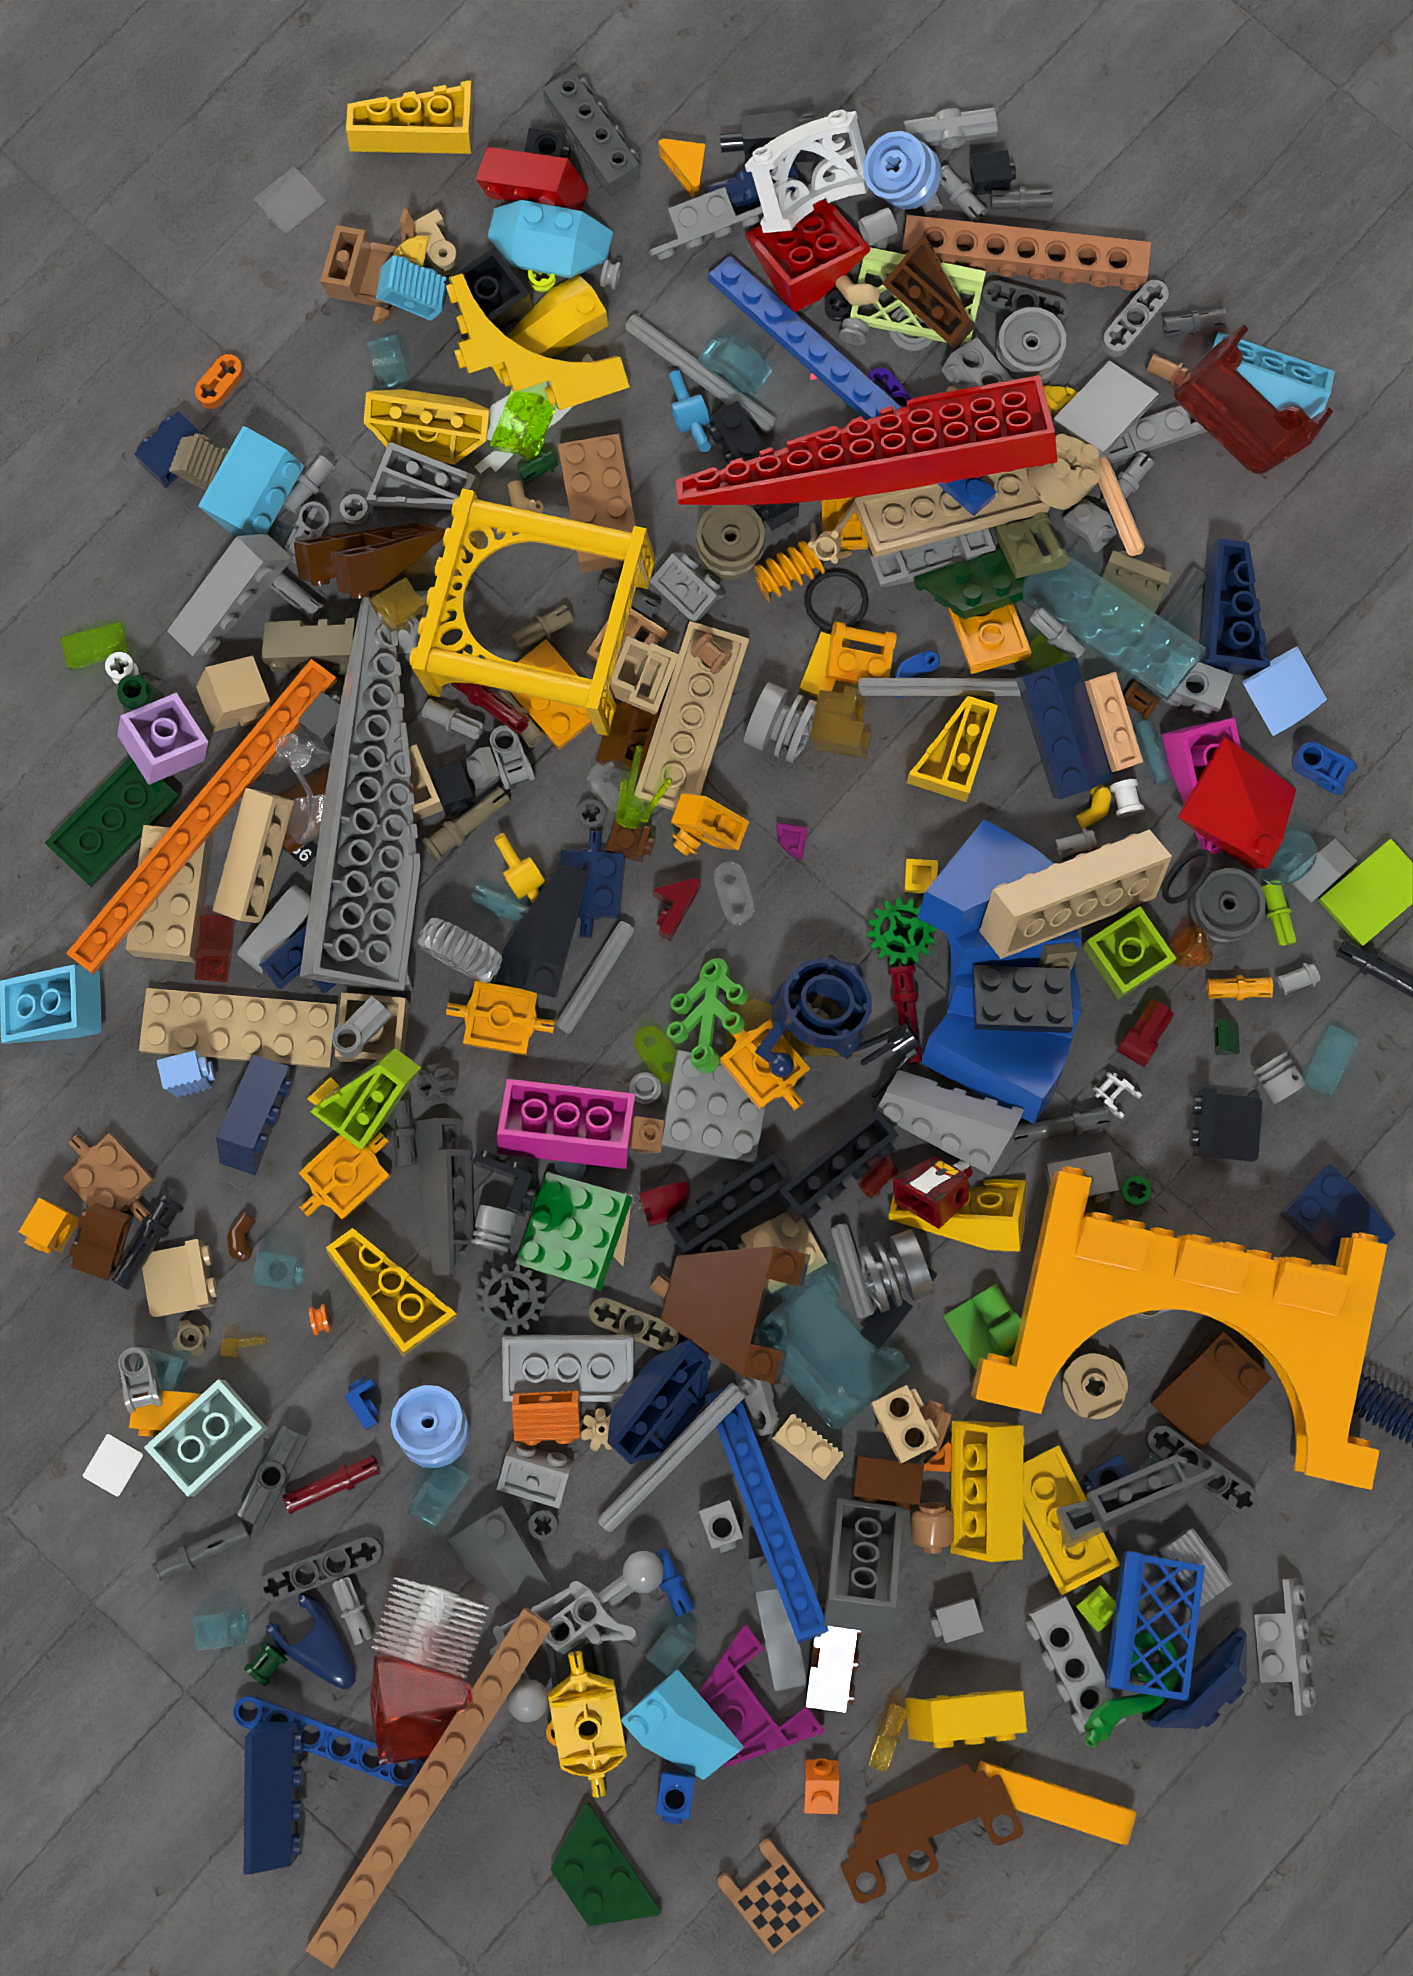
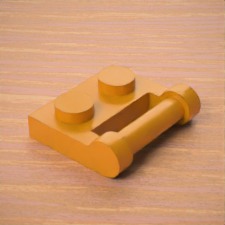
[825,621,897,684]

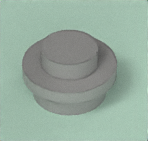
[629,1072,661,1104]

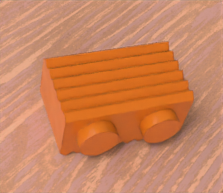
[512,1390,581,1445]

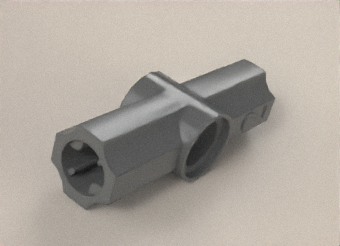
[237,1425,309,1528]

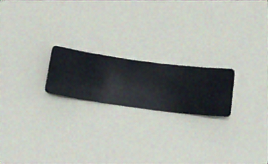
[860,1268,937,1349]

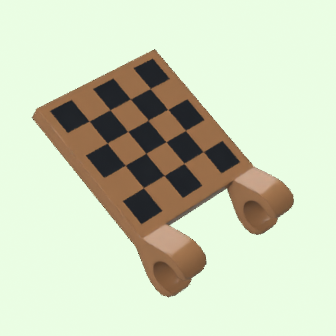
[717,1838,825,1954]

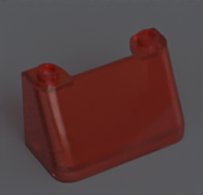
[370,1654,473,1765]

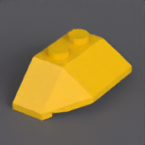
[364,389,490,465]

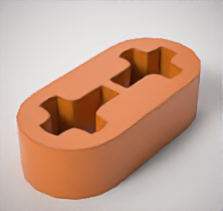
[195,354,244,409]

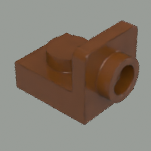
[606,821,656,863]

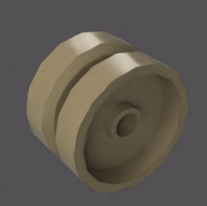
[696,505,765,580]

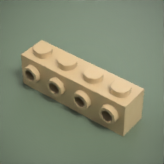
[213,788,294,924]

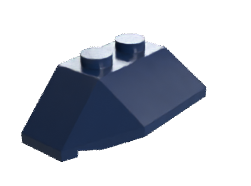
[607,1340,711,1464]
[1142,1627,1247,1729]

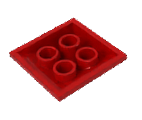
[745,198,870,312]
[1177,737,1296,869]

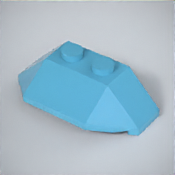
[488,200,613,278]

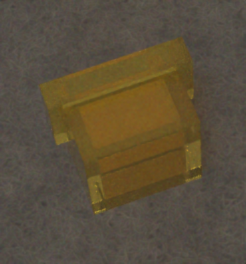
[810,686,871,759]

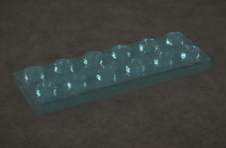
[1022,553,1206,701]

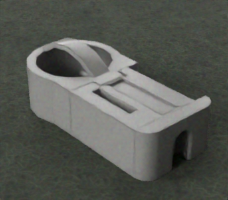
[283,502,329,565]

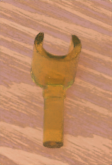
[220,1336,266,1357]

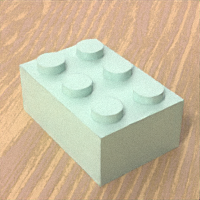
[144,1379,268,1497]

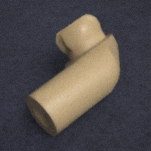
[507,481,544,513]

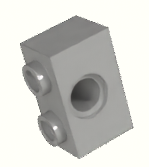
[1156,653,1233,717]

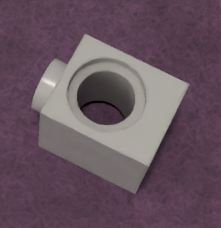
[699,1500,743,1553]
[930,1598,984,1643]

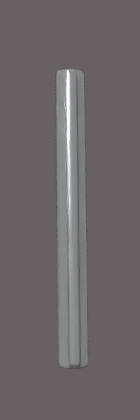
[625,314,776,433]
[857,678,1021,696]
[597,1383,745,1532]

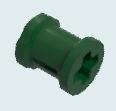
[244,1641,288,1687]

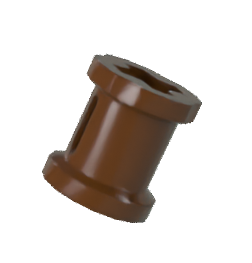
[1124,680,1162,721]

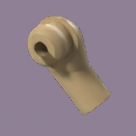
[836,275,880,306]

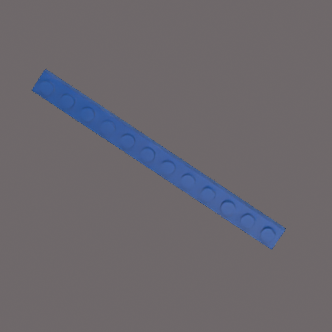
[708,256,997,516]

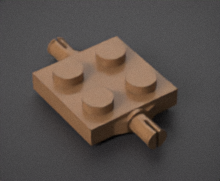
[63,1133,155,1223]

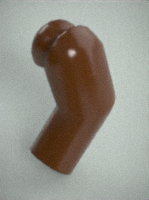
[227,1212,256,1262]

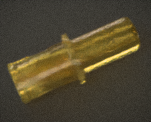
[869,1702,910,1772]

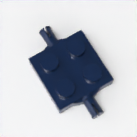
[560,831,626,939]

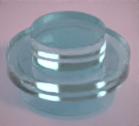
[555,1161,587,1180]

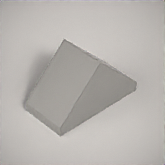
[1289,839,1357,904]

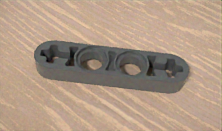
[1146,1426,1258,1515]
[258,1536,383,1603]

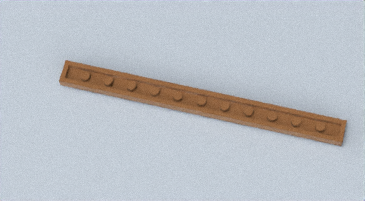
[305,1607,553,1969]

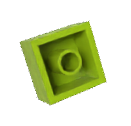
[1082,906,1177,1000]

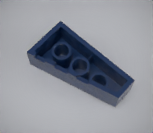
[1199,538,1270,676]

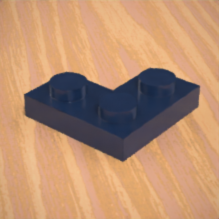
[258,924,336,993]

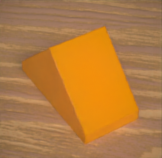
[658,138,706,199]

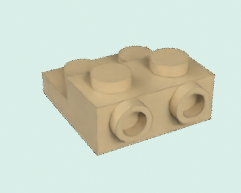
[737,1212,828,1295]

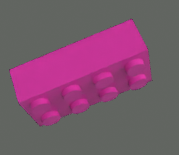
[497,1079,635,1169]

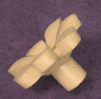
[580,1408,613,1451]

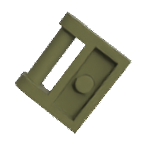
[995,512,1070,578]

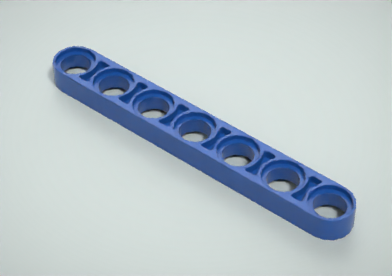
[233,1695,426,1789]

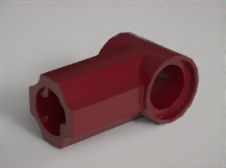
[1116,999,1175,1068]

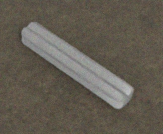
[831,1223,874,1318]

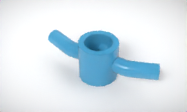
[669,370,711,452]

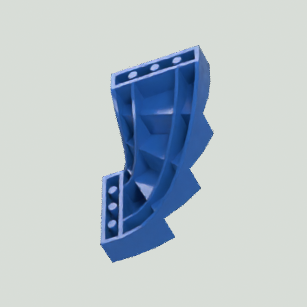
[918,820,1082,1124]

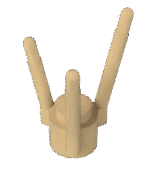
[808,502,855,564]

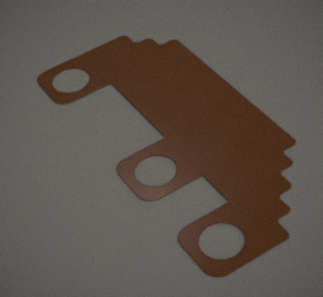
[840,1763,1023,1903]

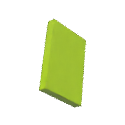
[1318,839,1413,947]

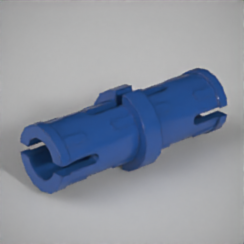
[654,1548,695,1617]

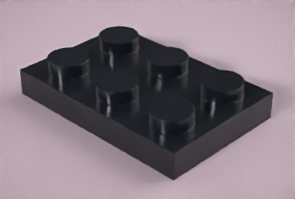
[972,965,1074,1033]

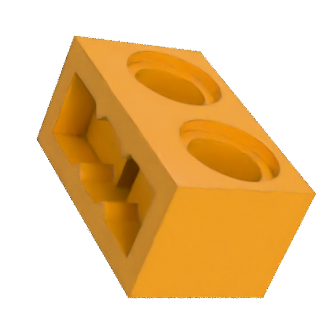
[671,793,749,851]

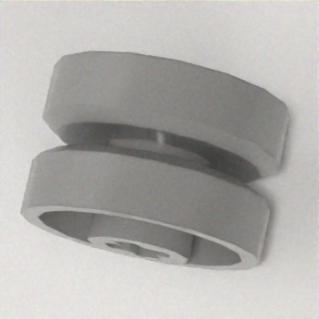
[995,307,1066,384]

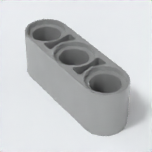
[237,884,311,975]

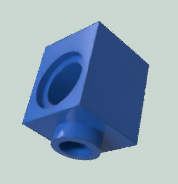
[656,1770,695,1824]

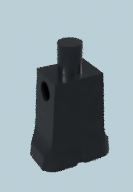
[720,104,819,164]

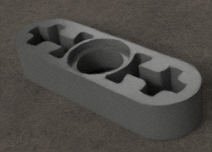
[981,280,1069,325]

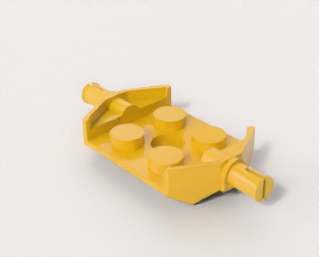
[548,1651,627,1797]

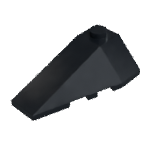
[496,864,590,998]

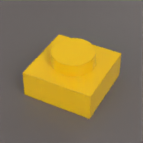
[904,859,938,893]

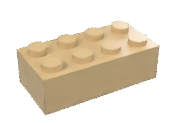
[126,825,213,963]

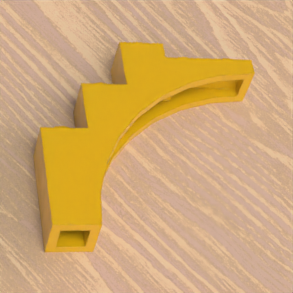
[446,274,630,411]

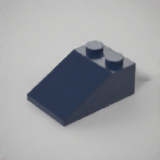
[1279,1164,1396,1266]

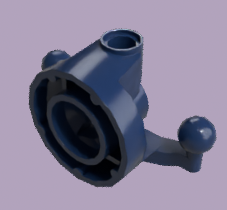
[755,954,872,1078]

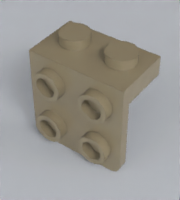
[1088,550,1172,638]

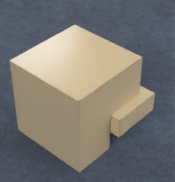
[609,636,679,715]
[196,656,270,732]

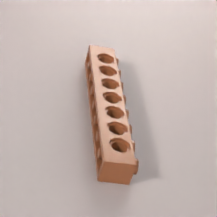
[902,215,1151,291]

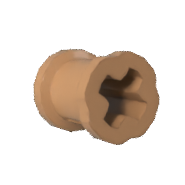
[691,633,732,675]

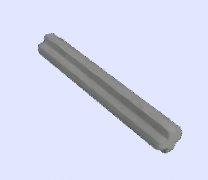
[556,921,634,1034]

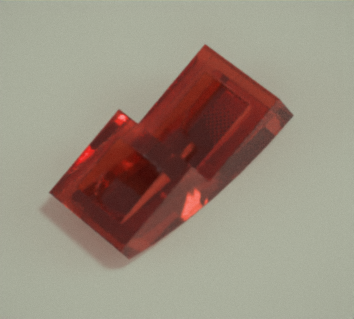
[195,914,235,982]

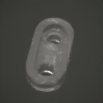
[714,862,754,925]

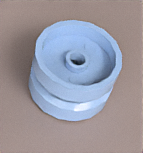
[863,131,941,210]
[391,1385,470,1468]

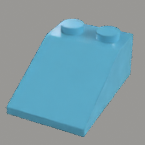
[0,964,102,1044]
[621,1669,744,1780]

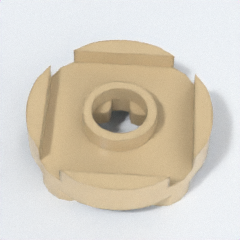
[1061,1353,1128,1420]

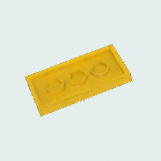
[1023,1445,1120,1595]

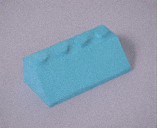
[1199,331,1335,427]

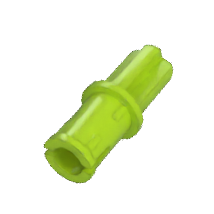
[1262,882,1296,946]

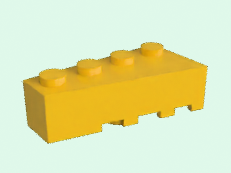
[346,80,474,154]
[326,1228,457,1357]

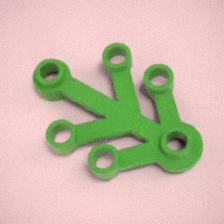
[667,958,748,1074]

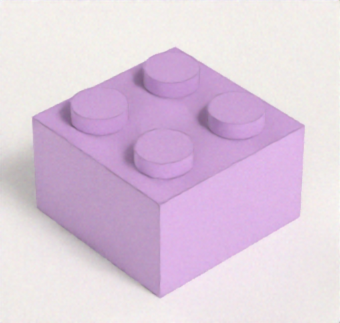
[117,693,208,784]

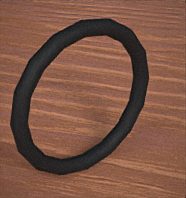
[804,570,869,631]
[1162,849,1213,904]

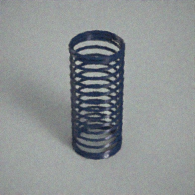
[1353,1372,1413,1448]

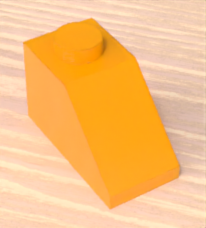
[129,1391,202,1437]

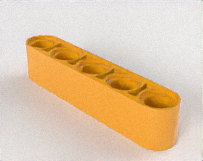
[977,1761,1137,1845]

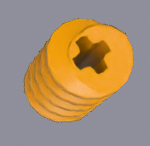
[754,541,825,602]

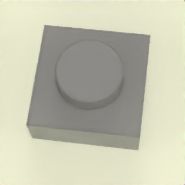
[465,746,500,789]

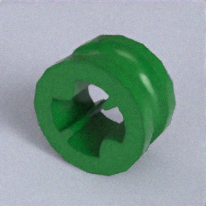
[1121,1176,1151,1206]

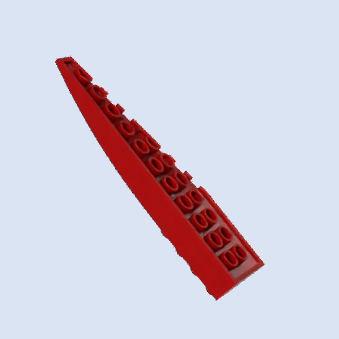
[675,375,1058,505]

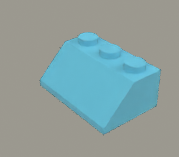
[198,426,304,538]

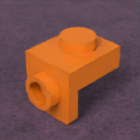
[804,1758,839,1814]

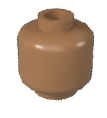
[911,1502,954,1554]

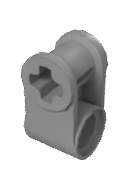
[490,725,535,790]
[118,1347,163,1413]

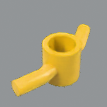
[494,833,546,904]

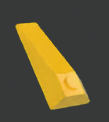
[491,274,608,384]

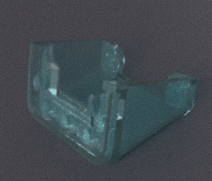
[757,1268,911,1429]

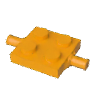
[446,981,556,1056]
[720,1019,810,1111]
[299,1132,391,1221]

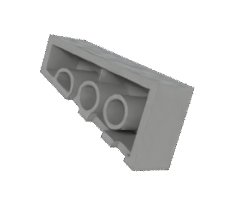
[875,1070,1025,1175]

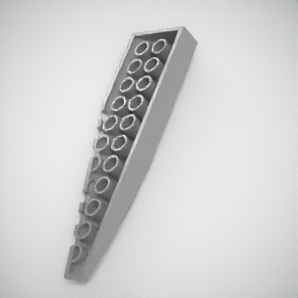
[300,597,421,991]

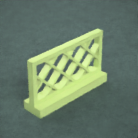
[850,247,986,346]

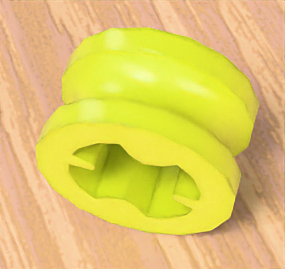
[528,270,556,292]

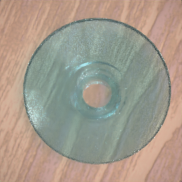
[1256,830,1317,885]

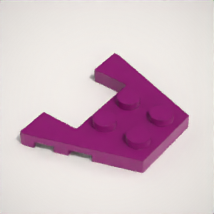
[698,1624,825,1767]

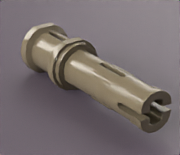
[421,786,511,862]

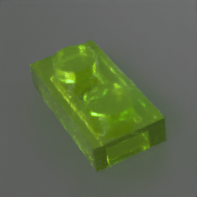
[60,622,130,670]

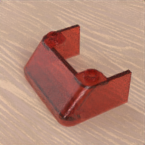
[1174,325,1333,474]

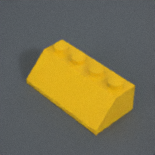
[950,1421,1025,1562]

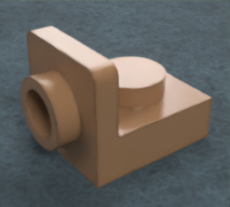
[629,1116,664,1155]

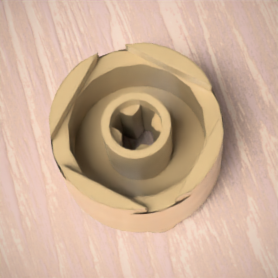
[1028,434,1101,509]

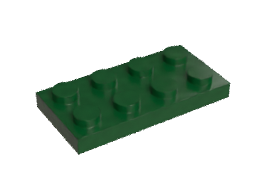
[44,756,181,888]

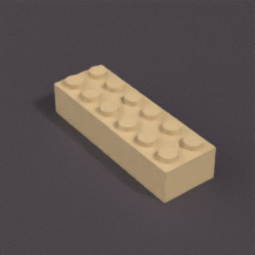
[979,830,1172,959]

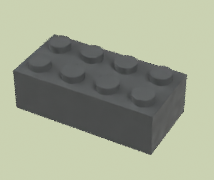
[824,1498,903,1635]

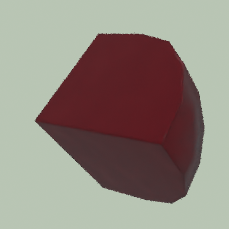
[639,1181,690,1227]

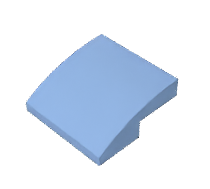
[1242,646,1327,736]

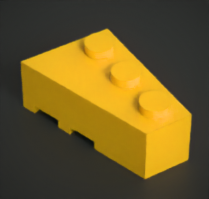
[906,696,998,802]
[905,1690,1027,1748]

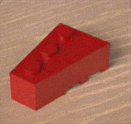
[476,147,589,211]

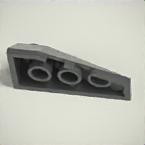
[448,1505,564,1628]

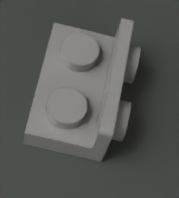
[650,552,726,623]
[497,1442,574,1509]

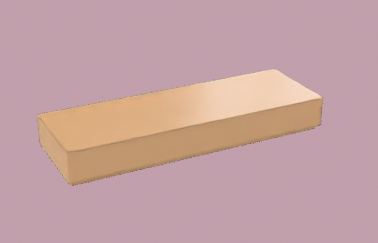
[1084,672,1143,772]

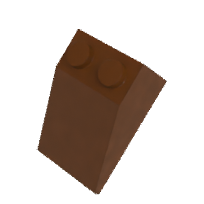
[1151,1331,1272,1449]

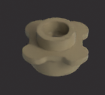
[173,1320,210,1357]

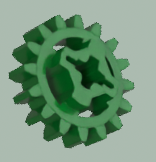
[866,897,936,967]

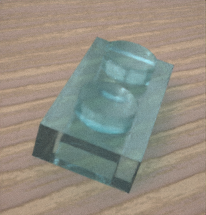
[1304,1024,1360,1097]

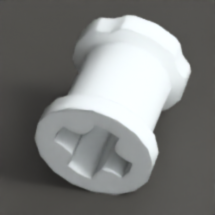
[105,652,139,684]
[1109,779,1145,818]

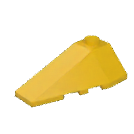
[888,1179,1027,1252]

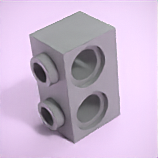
[941,337,1014,390]

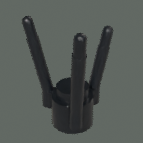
[853,1023,921,1098]

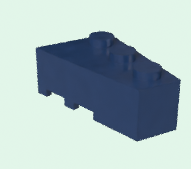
[216,1054,293,1176]

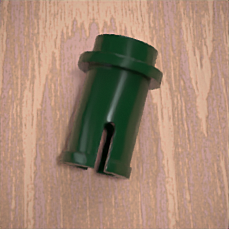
[517,449,558,485]

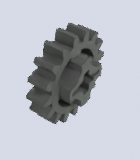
[475,1264,546,1335]

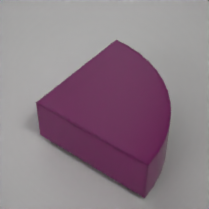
[776,822,808,860]

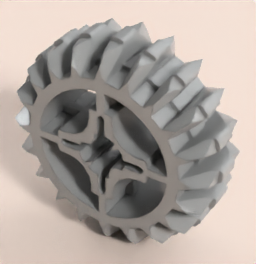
[417,918,503,983]

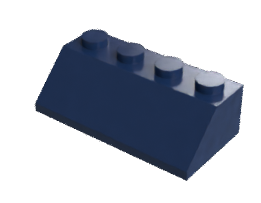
[1016,658,1113,799]
[243,1721,304,1875]

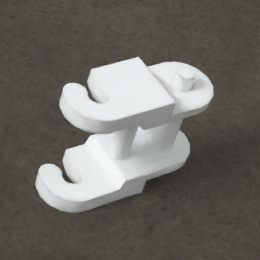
[1093,1072,1142,1119]

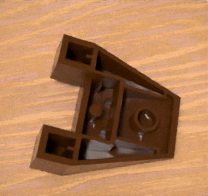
[293,522,446,598]
[661,1246,811,1384]

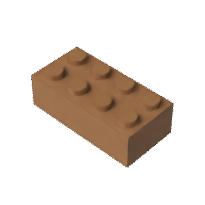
[558,434,636,574]

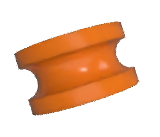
[309,1304,332,1336]

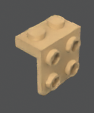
[142,1239,218,1317]

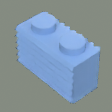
[157,1050,216,1098]

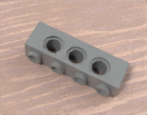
[1025,1596,1127,1735]

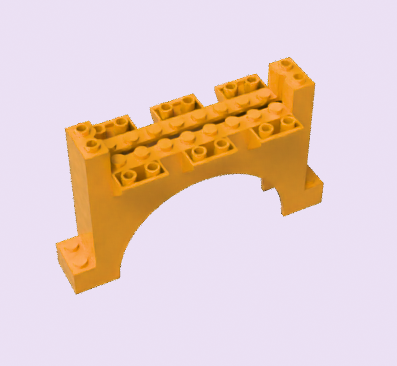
[971,1166,1387,1490]

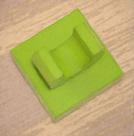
[1074,1585,1116,1632]

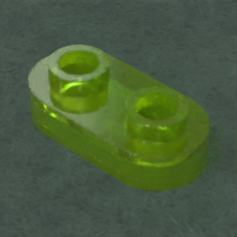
[634,1026,676,1085]

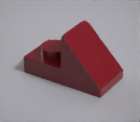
[652,878,701,941]

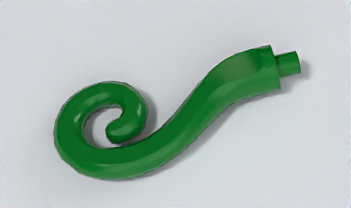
[1084,1631,1181,1748]

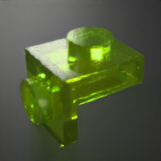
[1021,633,1070,672]

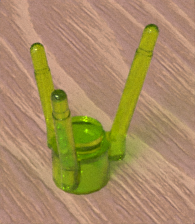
[615,745,673,828]

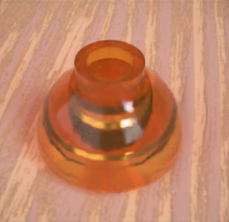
[1170,926,1213,968]

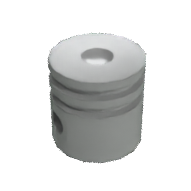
[1253,1052,1307,1105]
[470,1205,517,1252]

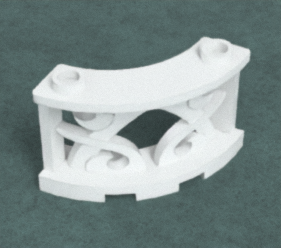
[745,110,869,233]

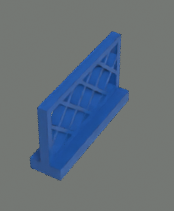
[1105,1551,1205,1701]

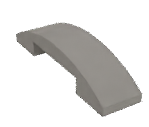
[869,528,996,587]

